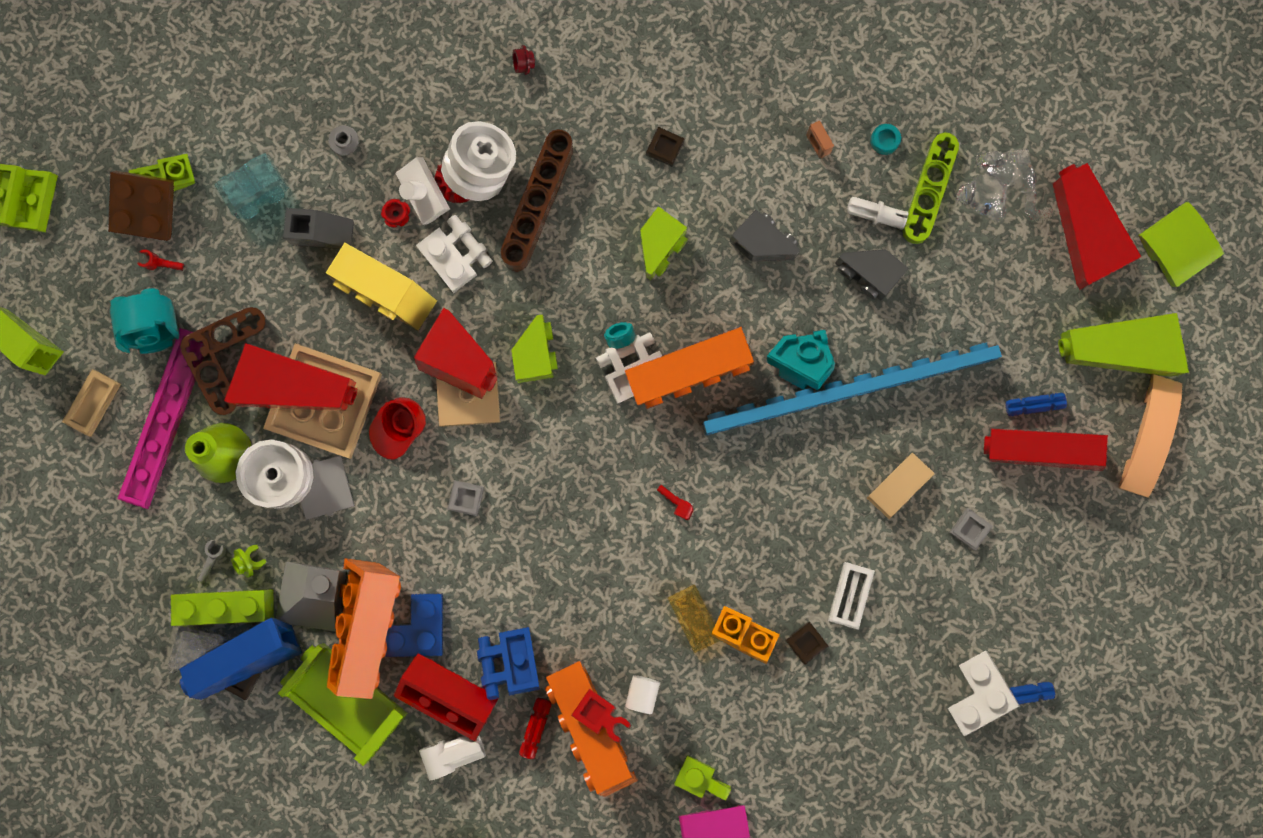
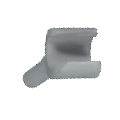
[198,540,226,583]

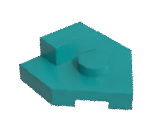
[767,330,835,390]

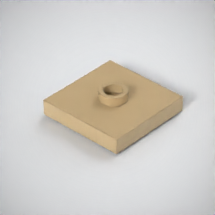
[436,362,500,427]

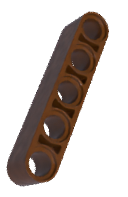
[501,129,573,272]

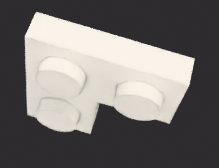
[948,651,1020,736]

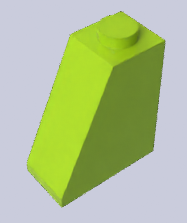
[0,307,64,376]

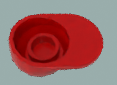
[369,397,426,460]

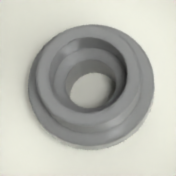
[328,125,359,156]

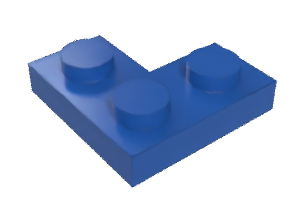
[385,593,443,657]

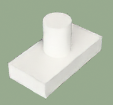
[396,157,450,225]

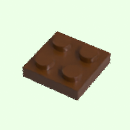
[108,171,174,241]

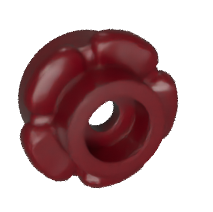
[512,45,535,75]

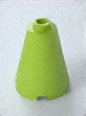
[185,423,252,483]

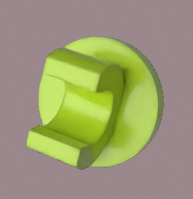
[231,545,266,578]

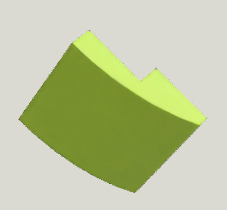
[0,164,58,233]
[1138,202,1224,287]

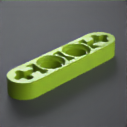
[902,132,959,244]

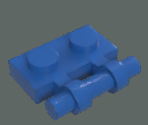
[477,627,540,700]

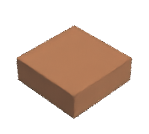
[806,120,834,159]

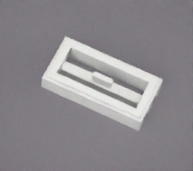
[828,562,875,630]

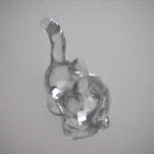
[956,149,1053,223]

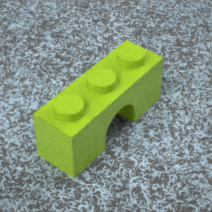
[171,589,274,626]

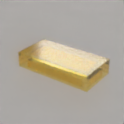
[667,584,720,653]

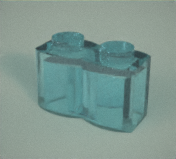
[214,153,289,219]

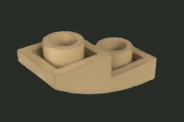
[867,453,935,519]

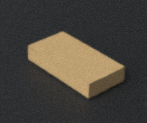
[62,369,121,437]

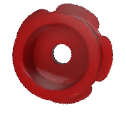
[381,199,411,228]

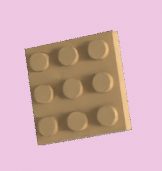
[263,343,382,459]

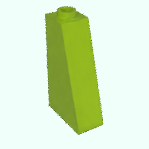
[1058,313,1189,377]

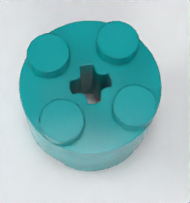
[110,288,179,354]

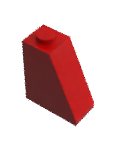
[414,308,497,399]

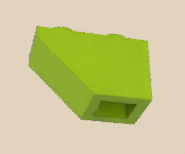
[640,206,688,281]
[511,314,558,383]

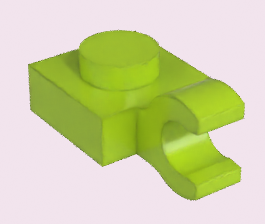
[674,755,731,801]

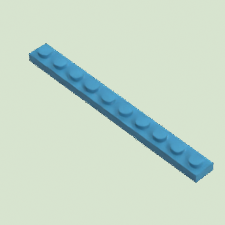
[702,343,1002,436]

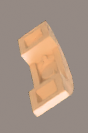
[1119,374,1182,498]

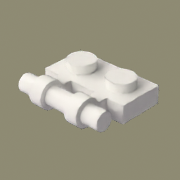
[416,215,493,293]
[595,332,662,404]

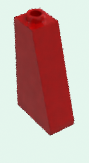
[1053,163,1141,290]
[224,343,358,411]
[984,429,1108,471]

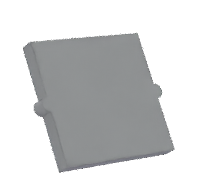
[301,456,355,520]

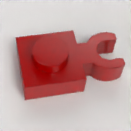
[571,689,631,743]

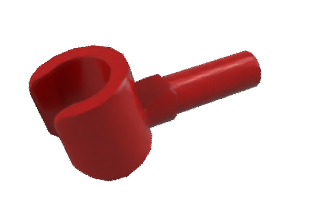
[137,249,184,271]
[657,485,694,520]

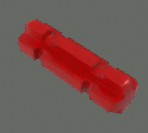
[519,698,552,759]

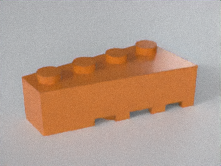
[625,327,754,409]
[327,558,401,699]
[545,661,638,797]

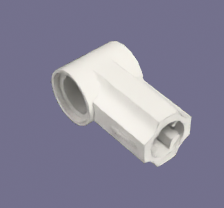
[625,675,660,714]
[419,735,486,781]

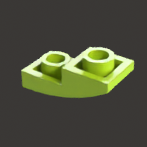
[128,154,195,191]

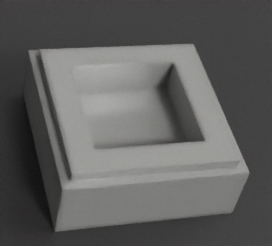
[447,480,484,516]
[949,508,993,551]

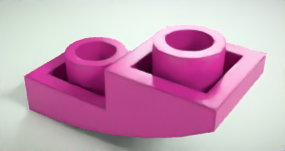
[679,805,750,838]

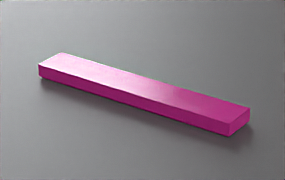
[117,328,204,509]

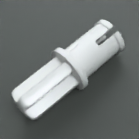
[847,197,908,230]

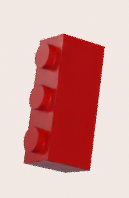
[394,653,499,741]

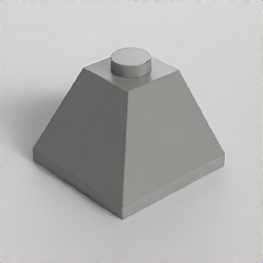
[276,561,346,631]

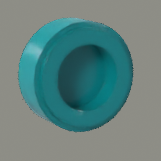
[870,124,901,155]
[604,322,636,349]

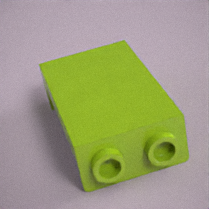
[278,643,408,766]

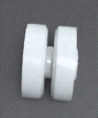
[441,121,516,201]
[236,440,314,509]

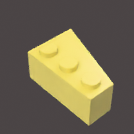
[326,243,437,331]

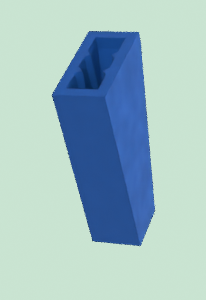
[179,618,303,700]

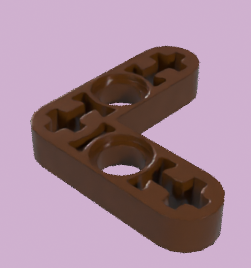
[180,307,266,415]

